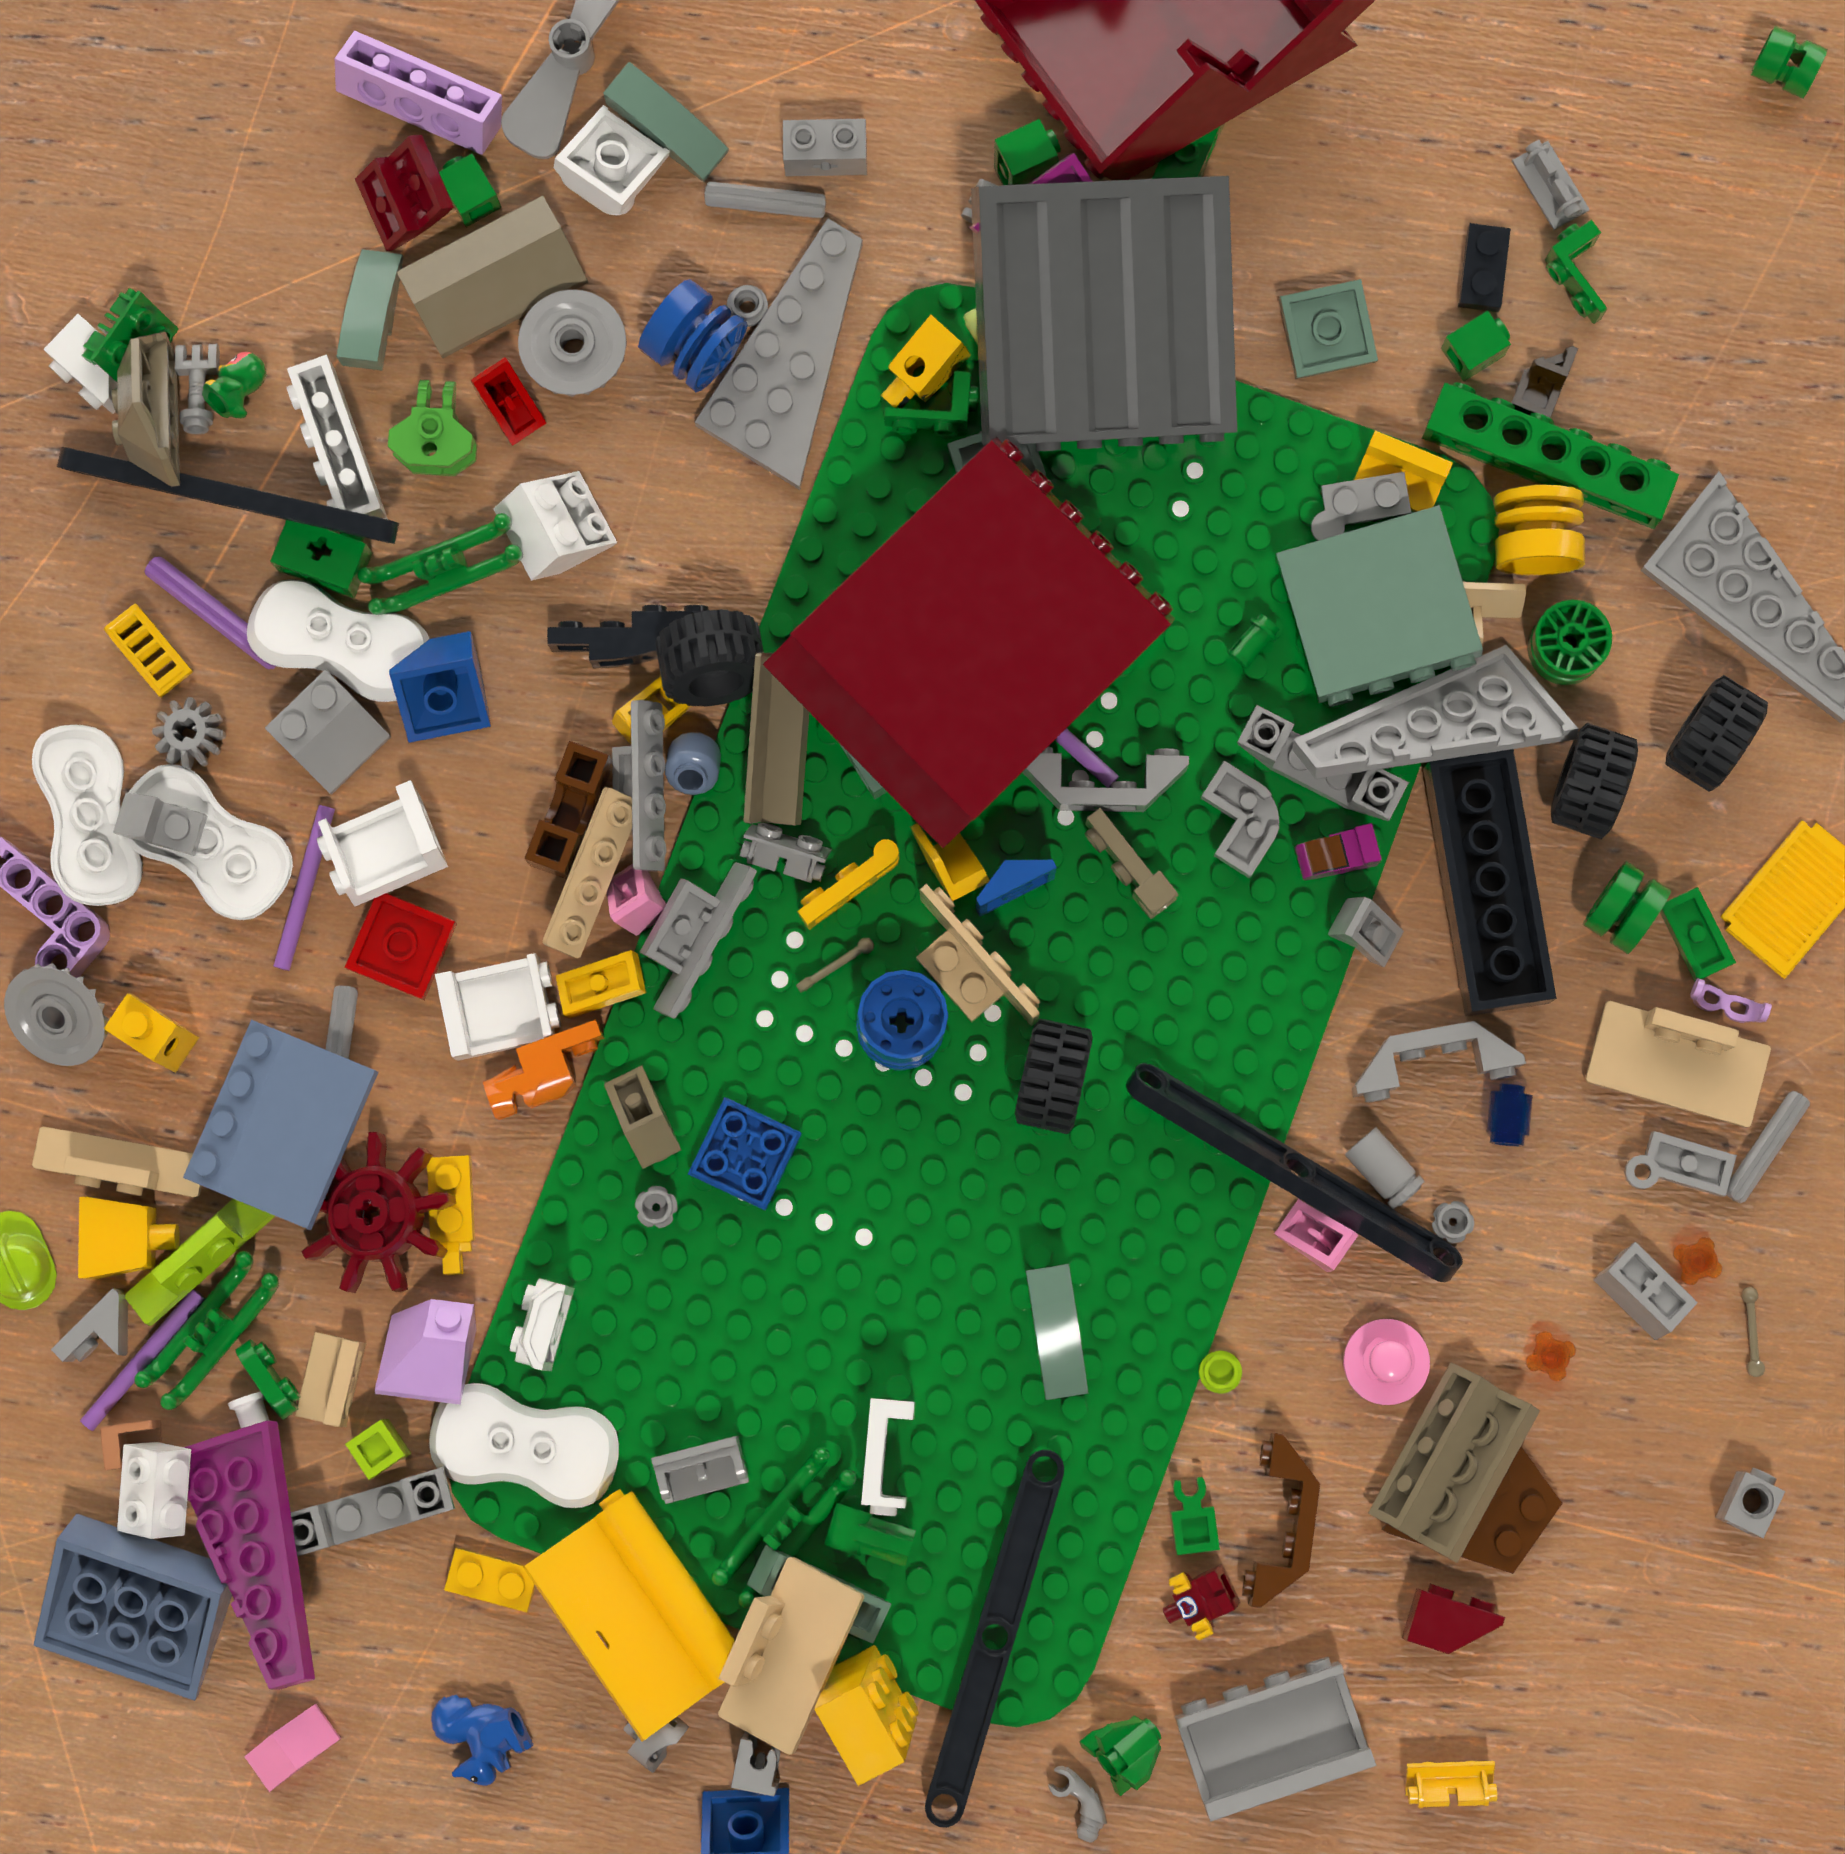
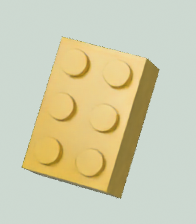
[814,1645,919,1786]

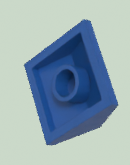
[976,860,1057,917]

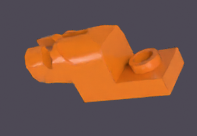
[483,1019,605,1120]

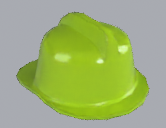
[0,1211,57,1310]

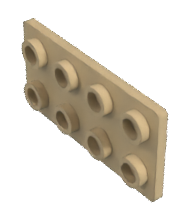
[916,884,1040,1026]
[1585,1001,1771,1128]
[718,1557,864,1755]

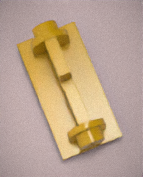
[1405,1761,1497,1808]

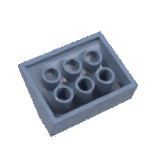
[183,1020,379,1230]
[33,1514,232,1701]

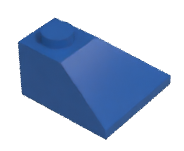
[389,631,491,743]
[701,1788,790,1854]

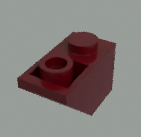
[1402,1584,1505,1654]

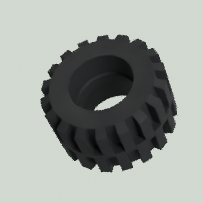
[655,609,764,707]
[1665,675,1768,792]
[1550,723,1638,839]
[1015,1018,1093,1134]

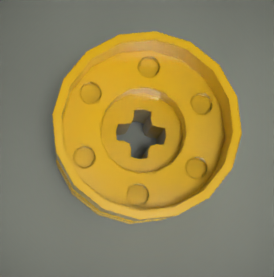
[1494,485,1585,575]

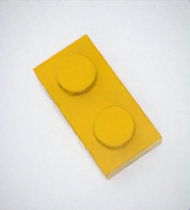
[555,950,646,1018]
[444,1547,536,1613]

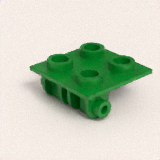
[81,288,179,382]

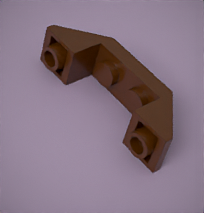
[1242,1433,1320,1608]

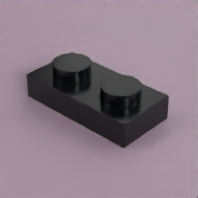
[1458,223,1511,312]

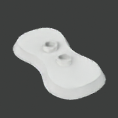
[247,579,430,702]
[32,725,142,906]
[120,764,293,920]
[429,1383,619,1508]

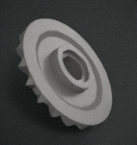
[518,290,627,397]
[4,963,109,1066]

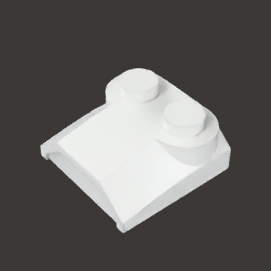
[553,105,670,215]
[510,1278,575,1371]

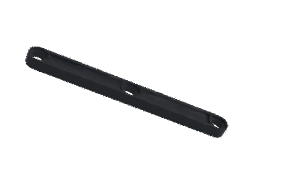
[57,447,399,544]
[1126,1063,1463,1282]
[925,1449,1064,1828]

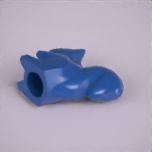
[431,1695,533,1786]

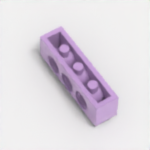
[335,30,502,155]

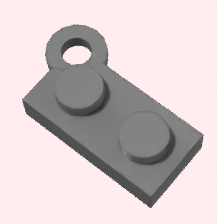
[1624,1131,1737,1197]

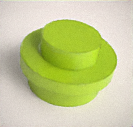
[1199,1351,1242,1394]

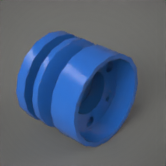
[638,279,748,392]
[856,970,948,1071]

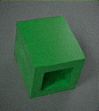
[439,153,502,227]
[1441,310,1511,382]

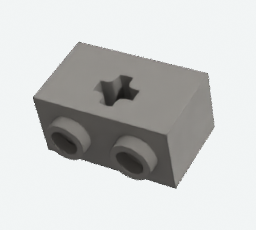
[783,119,867,176]

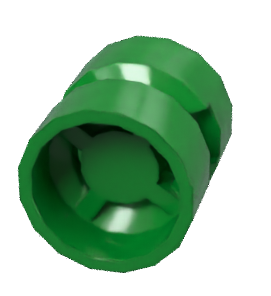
[1750,25,1828,99]

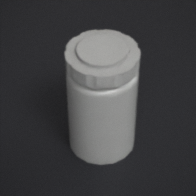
[1344,1127,1425,1209]

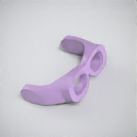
[1690,978,1772,1023]

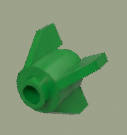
[1079,1716,1162,1796]

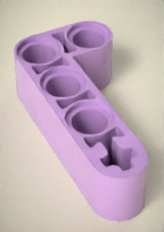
[0,836,110,978]

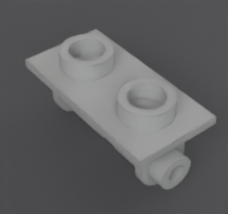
[1512,140,1590,230]
[740,823,832,883]

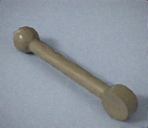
[796,938,874,993]
[1741,1287,1765,1377]

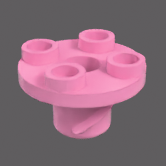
[1343,1319,1430,1405]

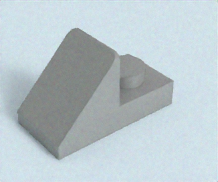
[113,793,208,856]
[1328,897,1404,967]
[51,1288,128,1362]

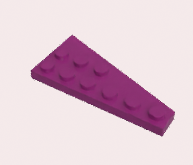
[183,1420,315,1690]

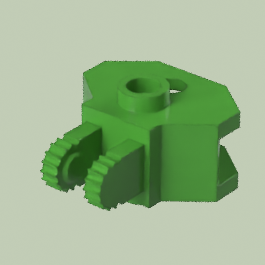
[388,380,478,476]

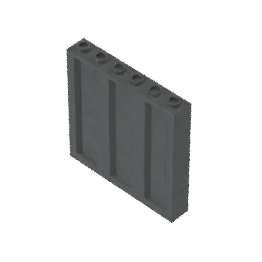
[971,176,1237,451]

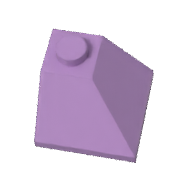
[375,1299,476,1405]

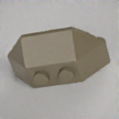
[111,332,180,487]

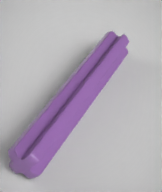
[144,557,276,669]

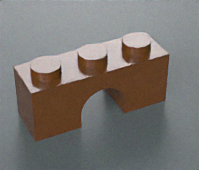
[524,741,612,879]

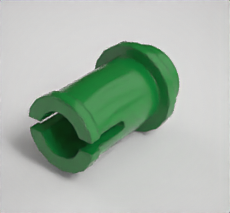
[1227,614,1280,669]

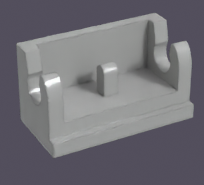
[1593,1242,1698,1340]
[651,1436,749,1504]
[731,1731,781,1796]

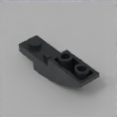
[547,605,709,669]

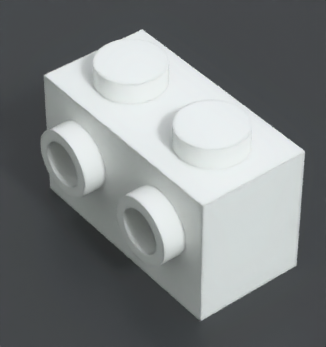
[117,1442,191,1539]

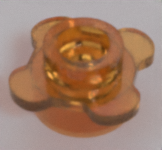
[1673,1237,1722,1285]
[1526,1331,1576,1381]

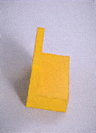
[1354,430,1453,512]
[910,823,990,902]

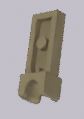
[1085,808,1178,919]

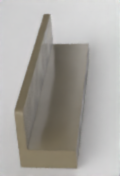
[744,653,809,825]

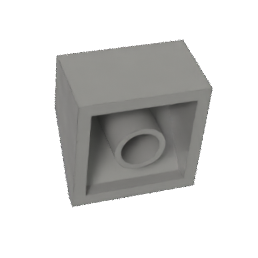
[265,669,391,795]

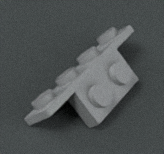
[612,700,666,871]
[640,862,757,1019]

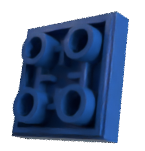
[688,1097,802,1211]

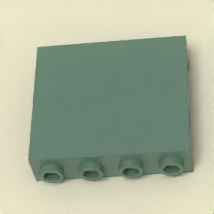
[1276,505,1483,707]

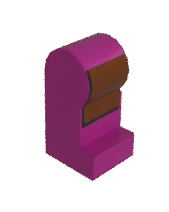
[1294,823,1382,880]

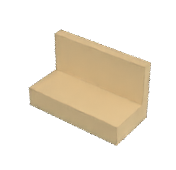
[295,1332,366,1427]

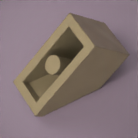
[604,1066,681,1169]

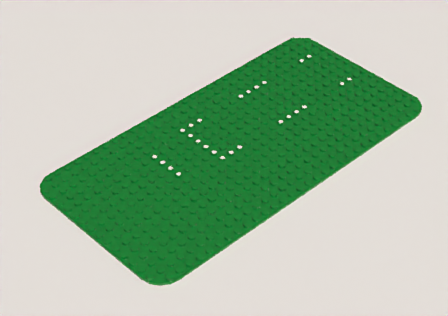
[449,283,1500,1728]

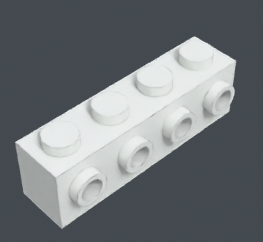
[286,355,388,520]

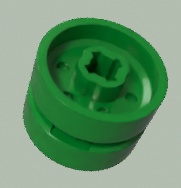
[1527,600,1612,685]
[1583,861,1671,954]

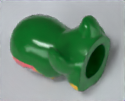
[202,352,266,418]

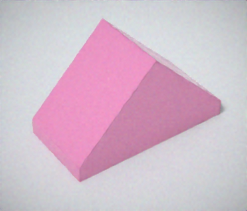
[607,864,666,936]
[1274,1199,1358,1272]
[245,1704,341,1792]

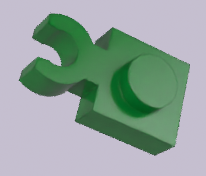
[1170,1477,1220,1555]

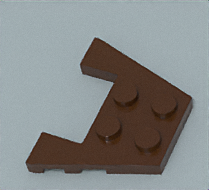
[1382,1446,1563,1574]

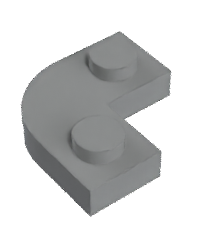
[1201,761,1279,879]

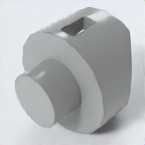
[623,1717,689,1773]

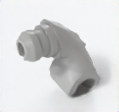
[1048,1766,1107,1843]

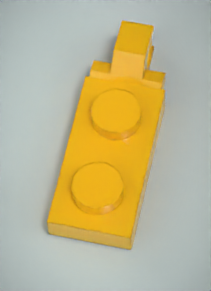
[427,1155,475,1275]

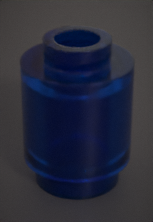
[1486,1084,1533,1147]

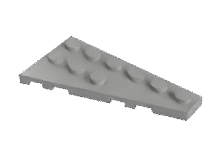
[695,218,863,490]
[1640,471,1845,723]
[1292,645,1578,779]

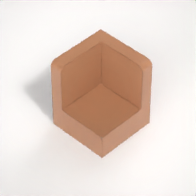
[100,1420,163,1470]

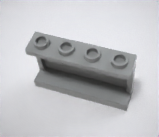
[1174,1657,1376,1822]

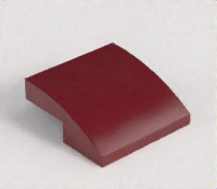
[355,135,454,251]

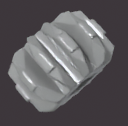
[152,697,226,769]

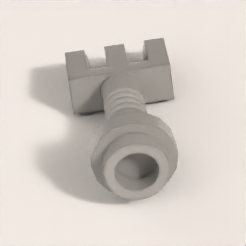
[175,344,220,434]

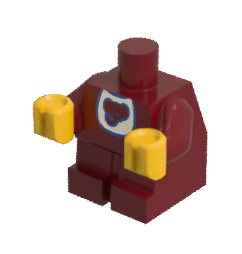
[1163,1564,1240,1640]

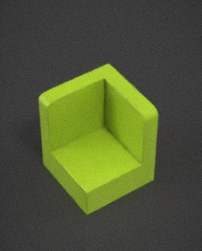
[345,1419,411,1480]

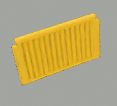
[1721,820,1845,979]

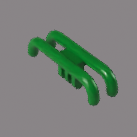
[357,513,523,615]
[134,1251,279,1410]
[711,1447,856,1609]

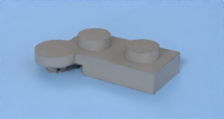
[1311,472,1411,541]

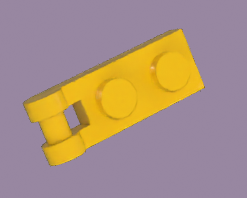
[798,839,899,930]

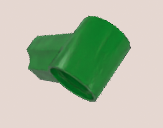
[824,1502,916,1566]

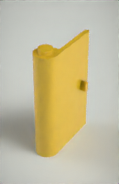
[523,1489,735,1742]

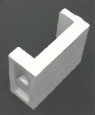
[317,780,448,907]
[435,953,561,1061]
[861,1398,915,1516]

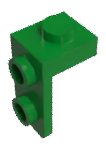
[1545,219,1607,324]
[884,371,979,437]

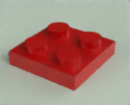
[344,893,457,1001]

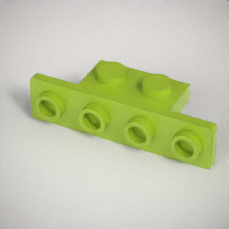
[125,1199,275,1326]

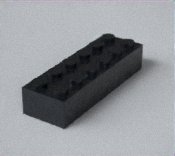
[1423,749,1557,1017]

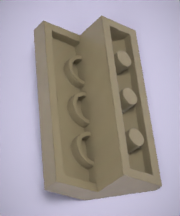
[397,196,588,359]
[1368,1362,1540,1563]

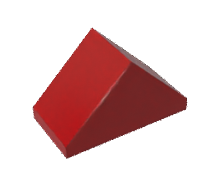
[470,357,547,446]

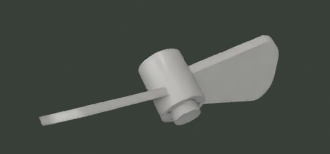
[501,0,620,159]

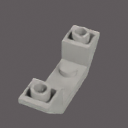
[1237,705,1409,821]
[1022,747,1189,812]
[1352,1021,1526,1103]
[291,1467,455,1556]

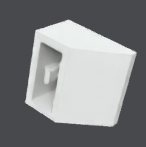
[493,471,617,581]

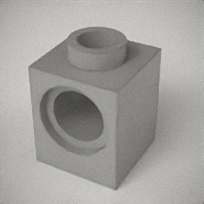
[1715,1468,1785,1539]

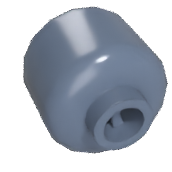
[665,732,721,795]

